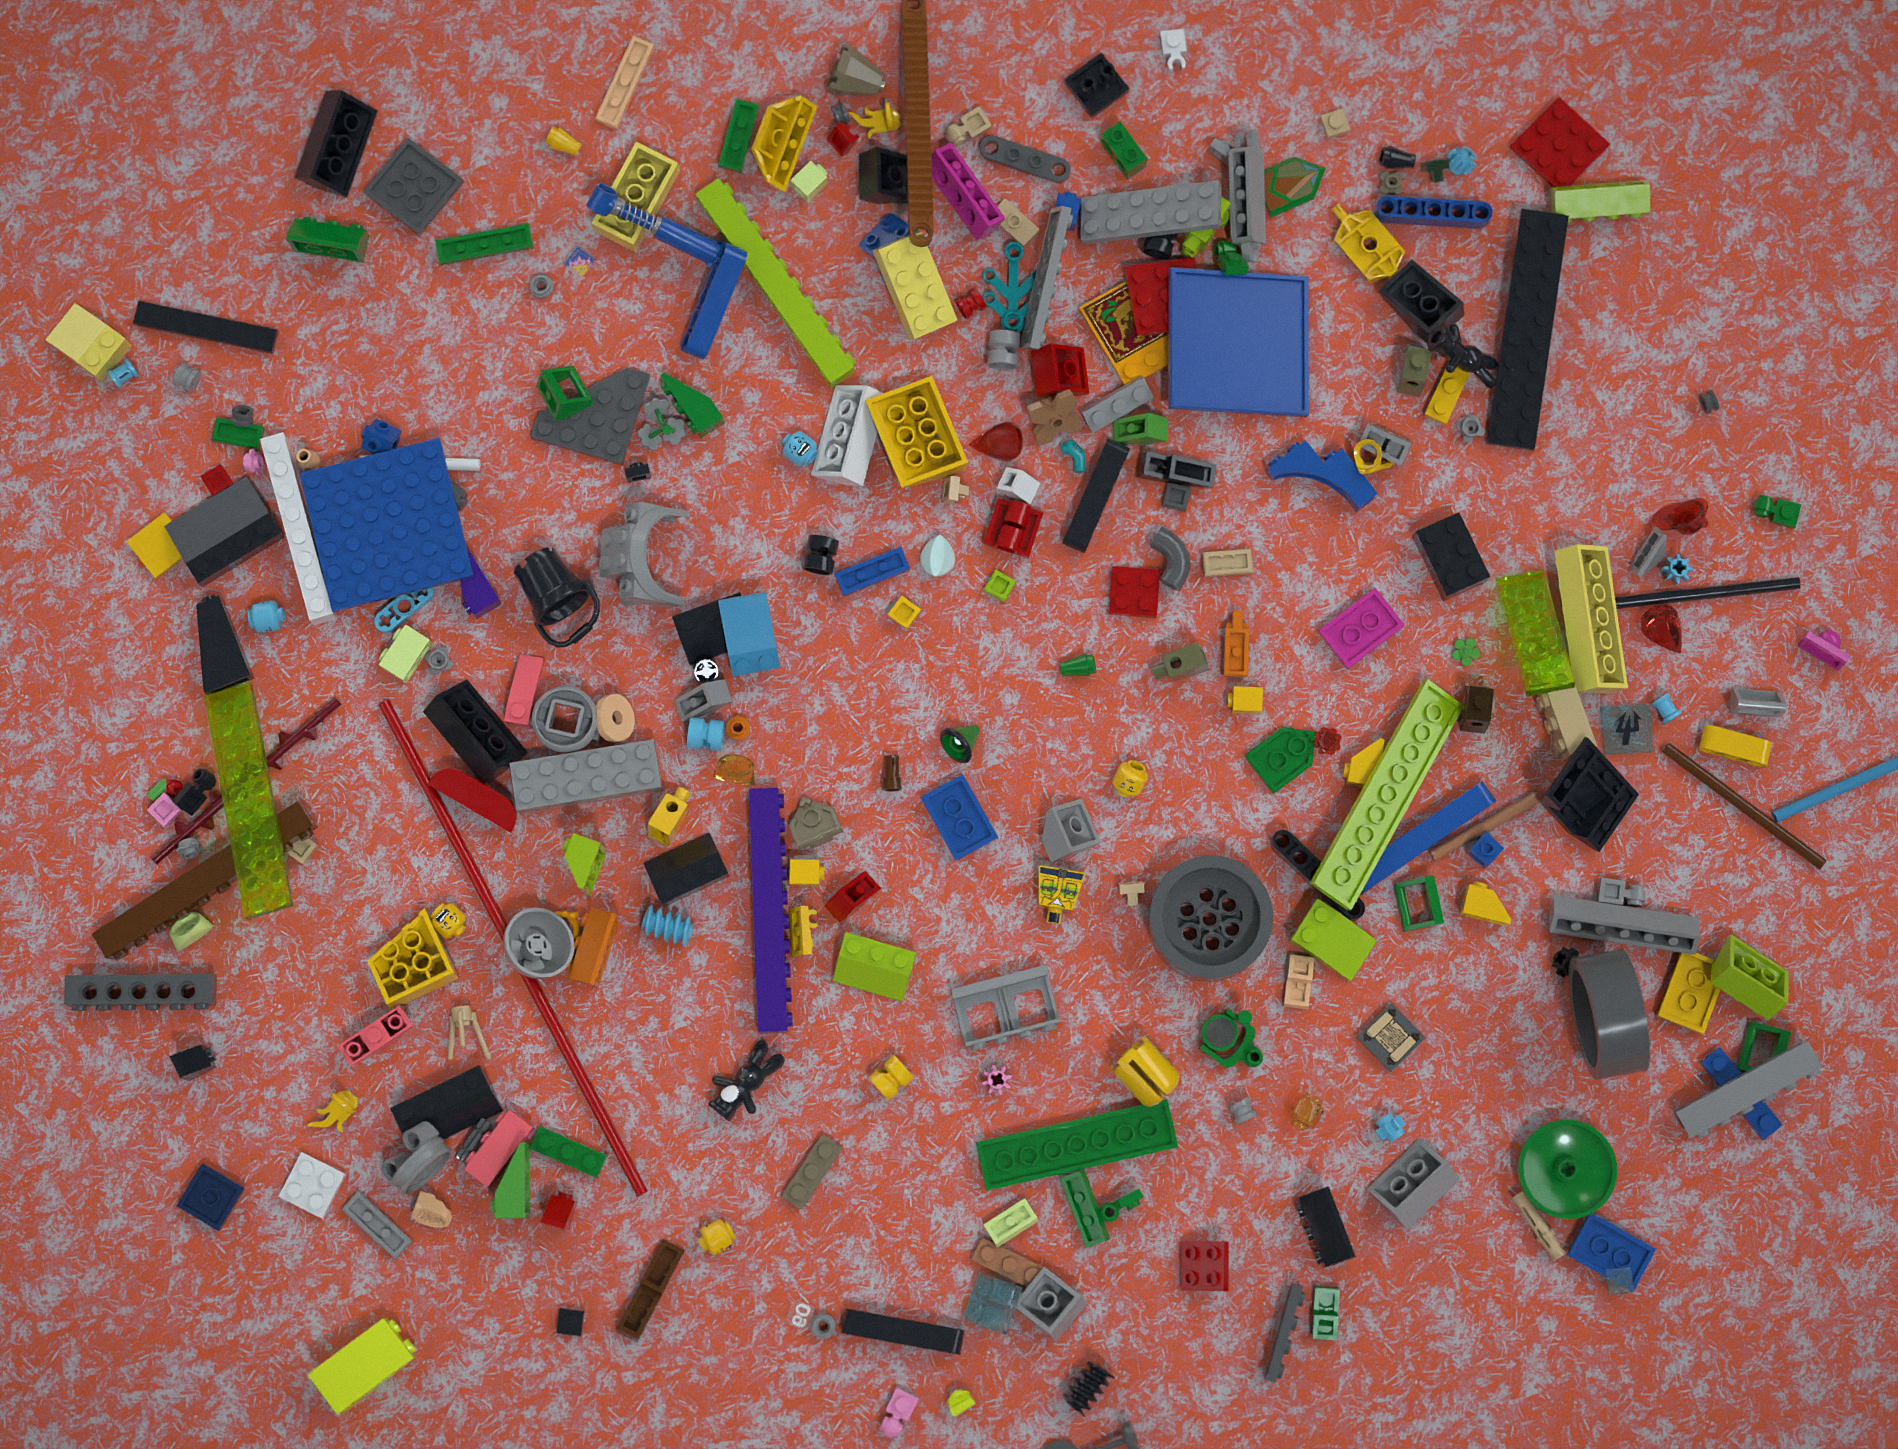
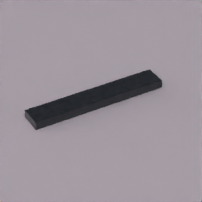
[133,301,279,354]

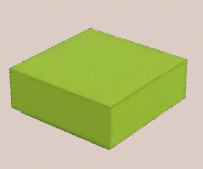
[984,569,1016,603]

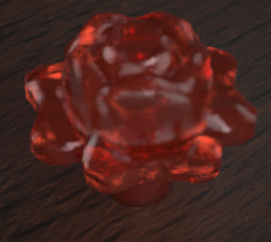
[1313,727,1342,755]

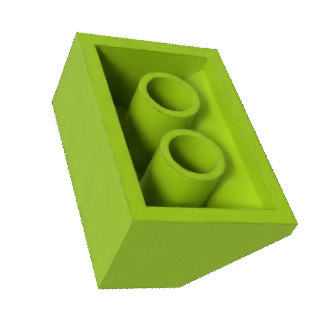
[563,833,607,897]
[833,932,916,1002]
[1711,934,1789,1020]

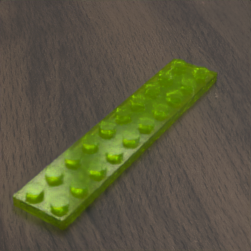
[204,682,294,920]

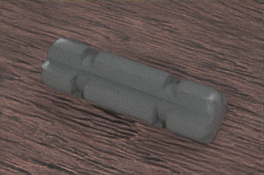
[455,1118,492,1164]

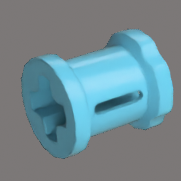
[107,358,139,388]
[1651,693,1682,724]

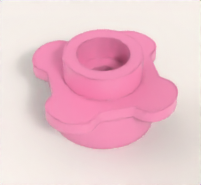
[243,449,264,475]

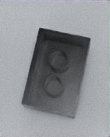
[1412,512,1490,601]

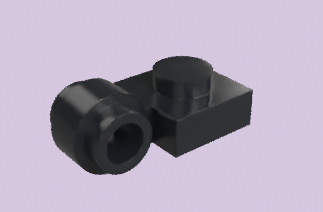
[172,768,216,816]

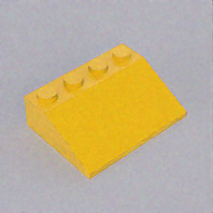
[865,376,968,489]

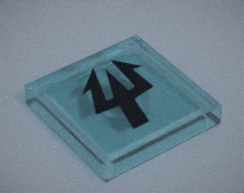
[1600,703,1654,755]

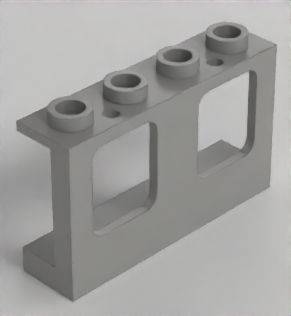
[951,965,1061,1051]

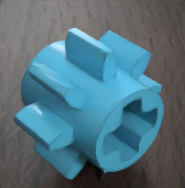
[1447,146,1477,176]
[1661,554,1693,585]
[1375,1112,1406,1143]

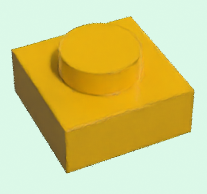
[887,596,921,630]

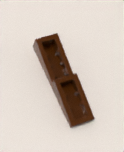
[616,1239,685,1343]

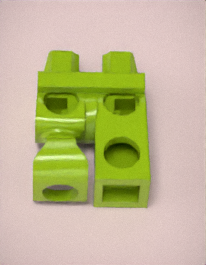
[1181,197,1231,258]

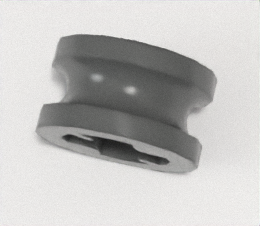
[831,103,850,124]
[1699,390,1719,414]
[232,405,254,427]

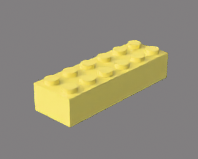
[1555,544,1628,694]

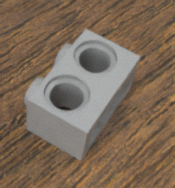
[1360,423,1414,466]

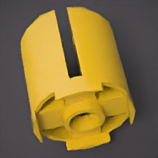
[1109,1035,1180,1107]

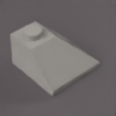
[1042,799,1101,863]

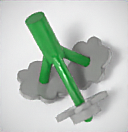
[637,398,686,451]

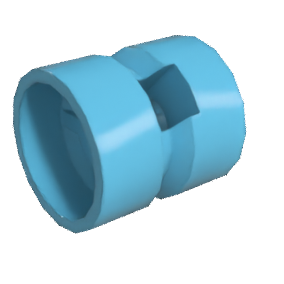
[687,717,725,752]

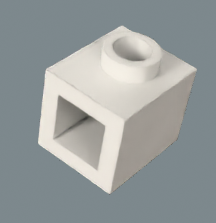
[997,467,1040,504]

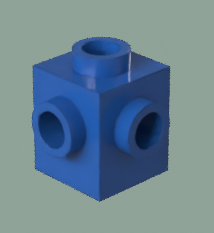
[361,419,402,455]

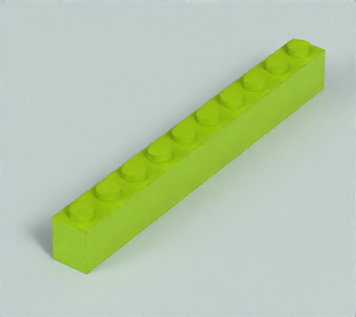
[695,178,856,389]

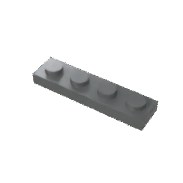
[1264,1283,1305,1383]

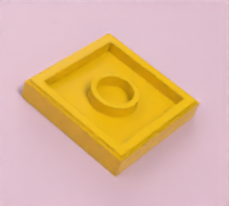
[126,512,183,580]

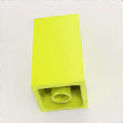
[308,1318,417,1415]

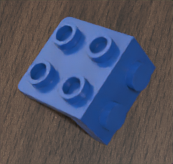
[859,213,930,259]

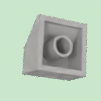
[1013,1267,1087,1342]

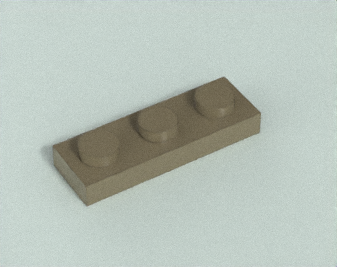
[782,1134,843,1210]

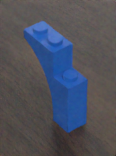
[1266,440,1378,512]

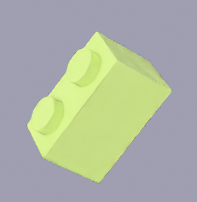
[379,624,433,684]

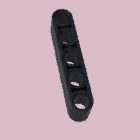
[1062,438,1130,553]
[1270,830,1365,921]
[841,1308,965,1355]

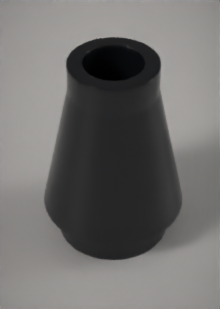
[1379,145,1416,169]

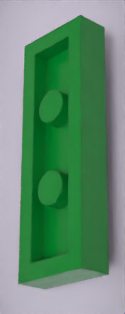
[718,99,759,173]
[530,1126,607,1179]
[1060,1169,1110,1248]

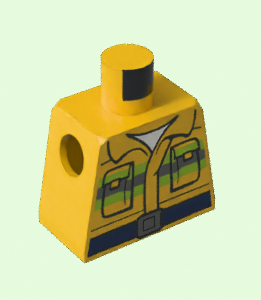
[1038,865,1085,924]

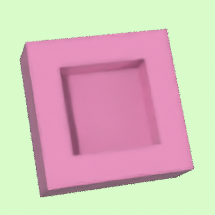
[147,793,183,827]

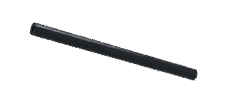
[1615,577,1801,609]

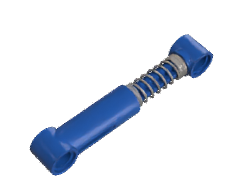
[586,183,724,268]

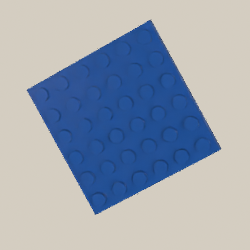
[299,438,474,613]

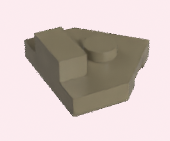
[789,797,843,850]

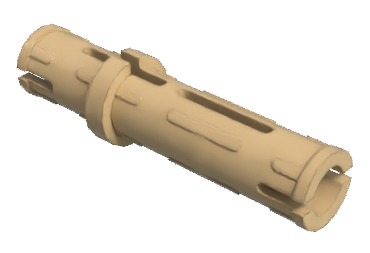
[1511,1191,1566,1261]

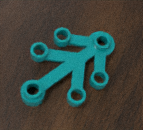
[983,242,1037,333]

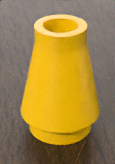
[545,126,582,156]

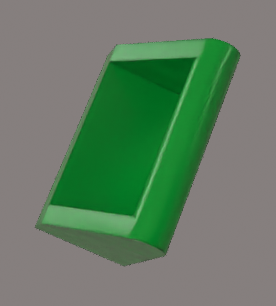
[537,366,594,421]
[1394,875,1444,932]
[1737,1022,1792,1072]

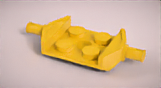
[1331,204,1405,283]

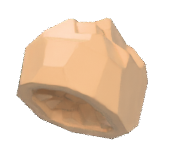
[411,1191,452,1228]

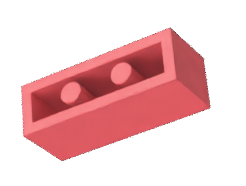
[464,1110,535,1188]

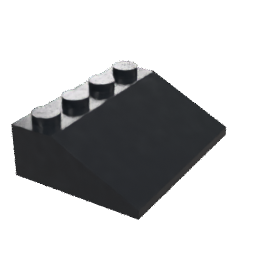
[164,476,285,587]

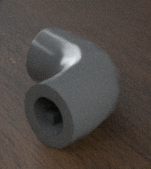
[1150,527,1191,591]

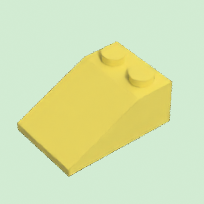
[45,303,131,383]

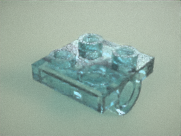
[963,1272,1022,1335]

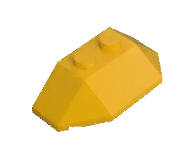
[751,95,818,192]

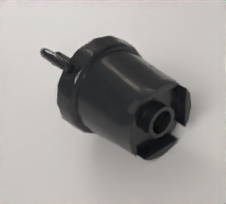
[514,547,600,648]

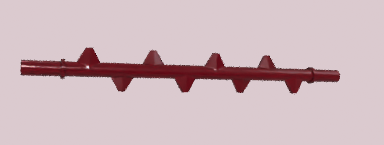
[150,698,341,865]

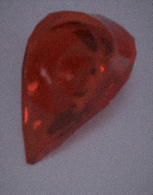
[969,422,1023,462]
[1641,604,1682,654]

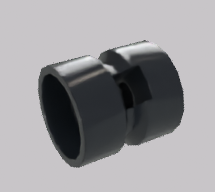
[1141,233,1177,260]
[802,535,839,575]

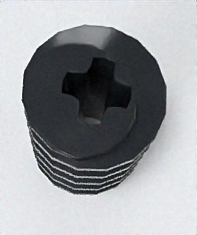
[1062,1361,1115,1417]

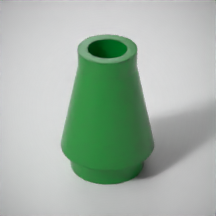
[1060,653,1096,677]

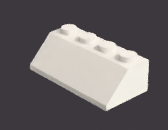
[811,385,884,486]

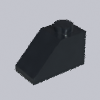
[169,1044,217,1081]

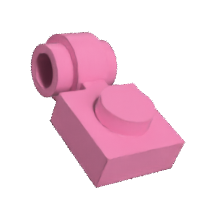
[879,1388,918,1438]

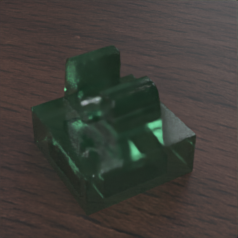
[1421,158,1449,183]

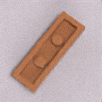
[971,1238,1044,1287]

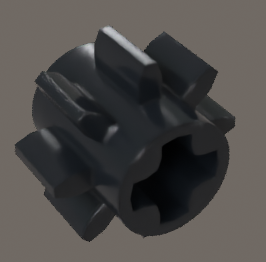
[1552,947,1579,977]

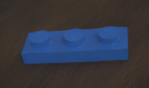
[834,547,910,597]

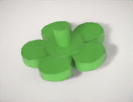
[1452,638,1480,666]

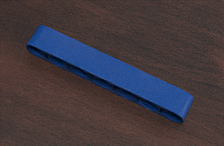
[1360,781,1497,895]

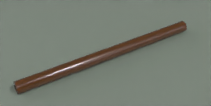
[1662,743,1827,870]

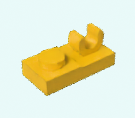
[789,906,818,957]

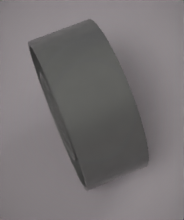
[1147,855,1273,982]
[1568,949,1650,1080]

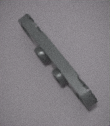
[980,136,1071,183]

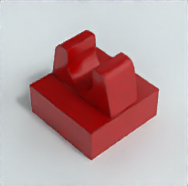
[827,122,859,157]

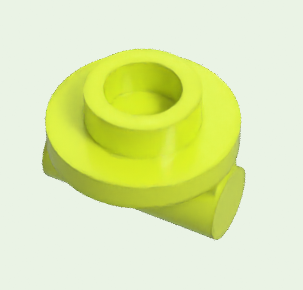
[947,1390,976,1417]

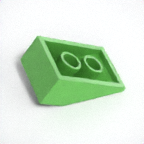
[491,1142,531,1219]

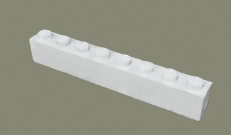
[260,432,337,625]

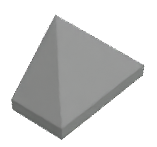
[1629,526,1667,577]

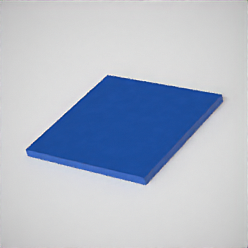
[1168,267,1309,417]

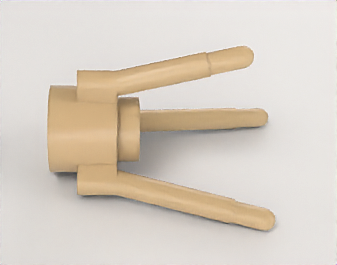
[448,1006,491,1060]

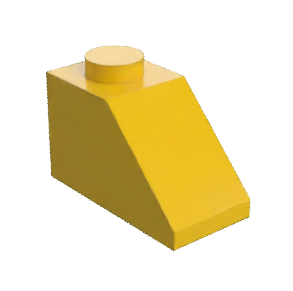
[1342,738,1385,788]
[1460,882,1511,927]

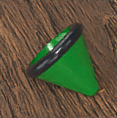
[940,725,980,763]

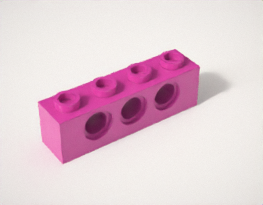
[931,143,1005,241]

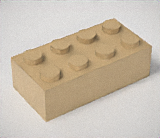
[1528,655,1597,762]

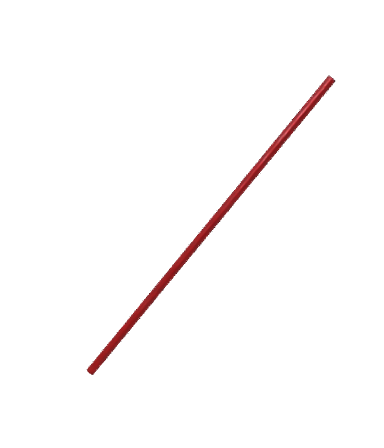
[379,700,648,1197]

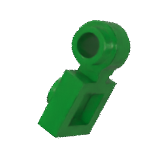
[1213,241,1249,275]
[1753,495,1801,529]
[1100,1189,1144,1222]

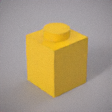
[1227,686,1263,715]
[790,859,825,887]

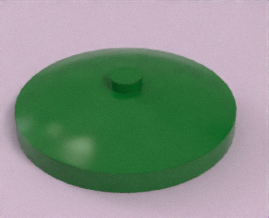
[1517,1120,1618,1219]

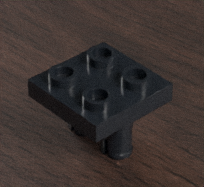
[1064,52,1130,118]

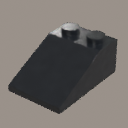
[1379,260,1464,344]

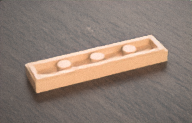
[595,36,655,130]

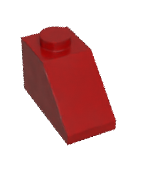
[824,871,881,924]
[540,1191,578,1230]

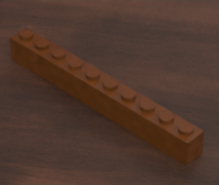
[91,801,318,961]

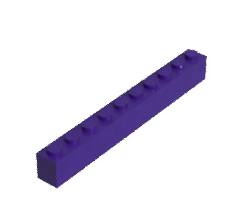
[749,788,793,1034]

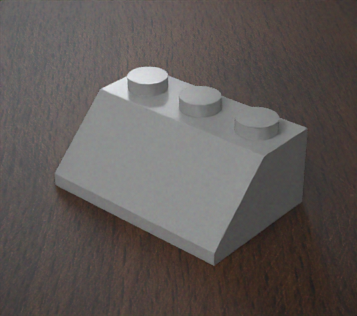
[1367,1139,1460,1230]

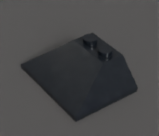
[1541,737,1639,852]

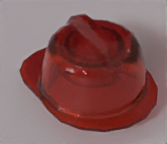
[1652,498,1708,536]

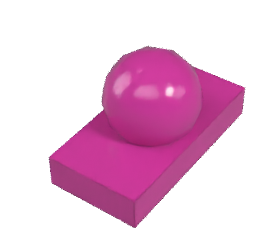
[1797,630,1850,671]

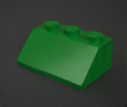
[286,217,369,263]

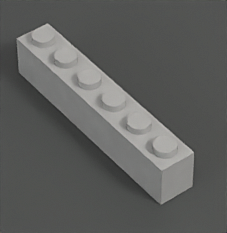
[1549,895,1701,955]
[1676,1039,1823,1139]

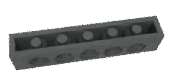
[64,974,217,1011]

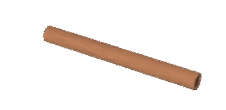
[1429,792,1540,861]

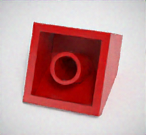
[1031,343,1090,398]

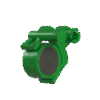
[1198,1009,1263,1068]

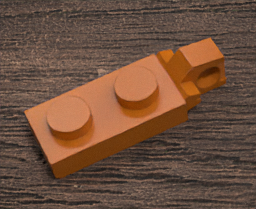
[1223,610,1250,677]

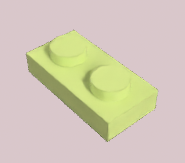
[984,1199,1039,1247]

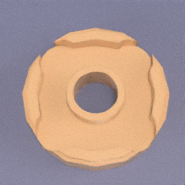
[596,694,635,742]

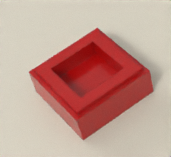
[200,464,233,496]

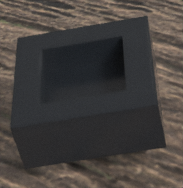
[625,462,652,483]
[556,1308,585,1336]

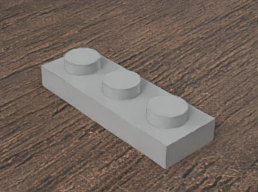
[1080,376,1154,433]

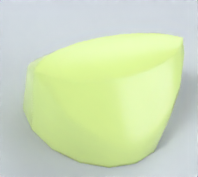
[169,912,214,951]

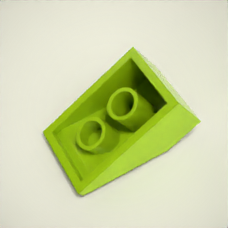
[1289,899,1377,982]

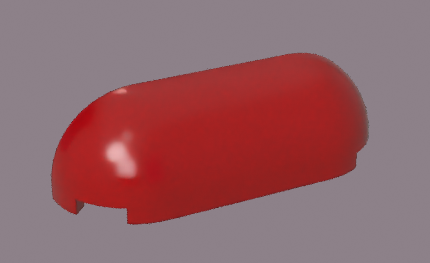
[428,768,517,833]

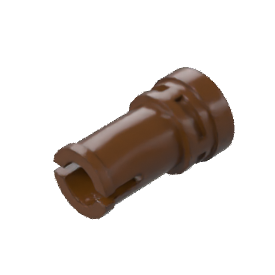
[882,755,902,792]

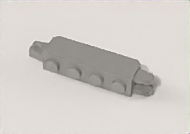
[1229,129,1266,263]

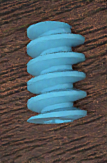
[641,905,695,947]

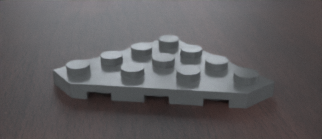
[530,368,651,465]

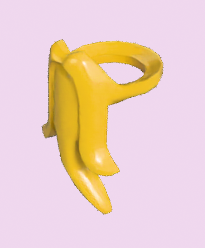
[849,102,902,140]
[1354,439,1395,475]
[307,1091,358,1133]

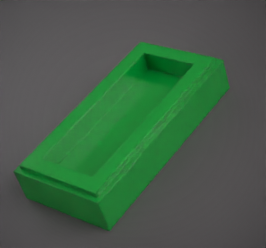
[211,417,265,451]

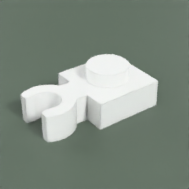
[1160,29,1187,72]

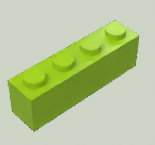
[1551,180,1650,222]

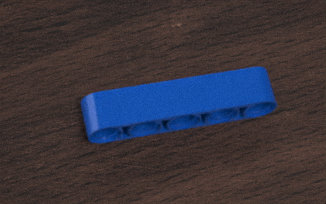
[1374,196,1493,229]
[680,242,747,360]

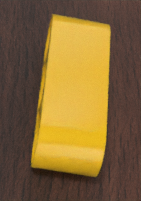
[1699,725,1773,767]

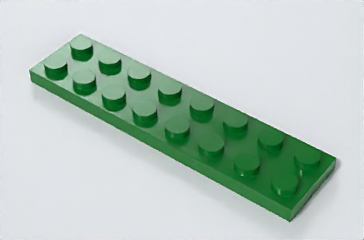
[976,1099,1179,1191]

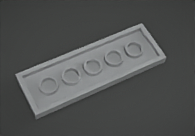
[1081,180,1221,245]
[1019,206,1073,350]

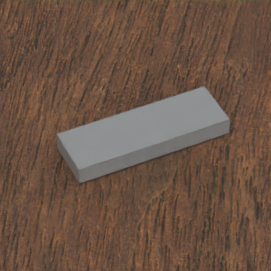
[341,1191,413,1259]

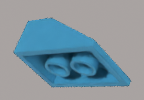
[718,592,780,676]

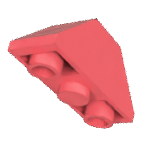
[338,1005,413,1067]

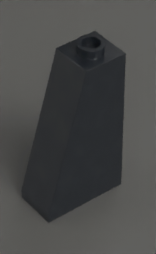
[196,595,255,697]

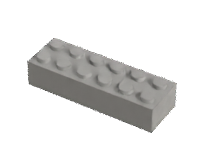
[509,739,663,814]

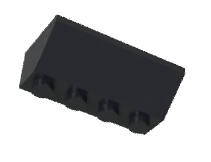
[294,90,378,197]
[423,680,528,784]
[390,1065,503,1140]

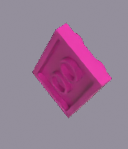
[1318,587,1405,670]

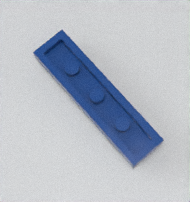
[1700,1047,1783,1140]

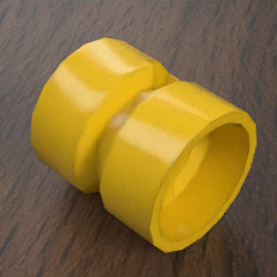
[868,1055,914,1101]

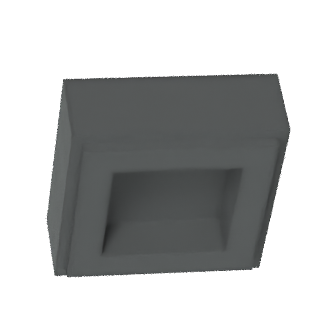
[1162,482,1191,512]

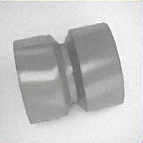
[988,330,1020,370]

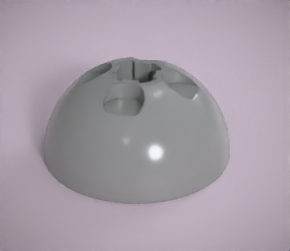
[503,908,574,979]

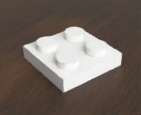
[278,1152,346,1219]

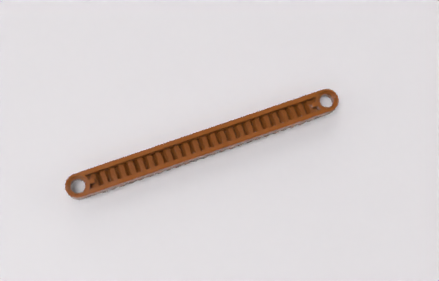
[902,0,934,247]

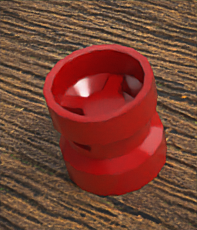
[954,287,987,320]

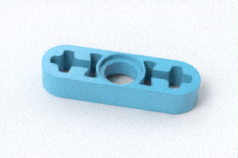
[374,587,435,634]

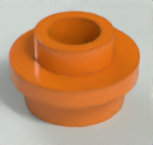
[726,716,750,741]

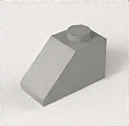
[674,679,733,722]

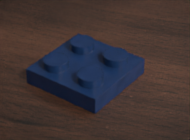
[177,1163,246,1231]

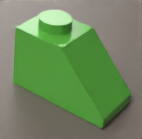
[1113,413,1168,445]

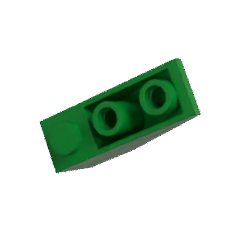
[659,373,725,438]

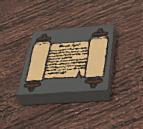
[1356,1003,1425,1072]

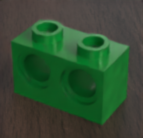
[1100,121,1148,180]

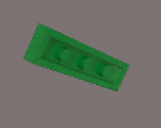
[435,223,534,266]

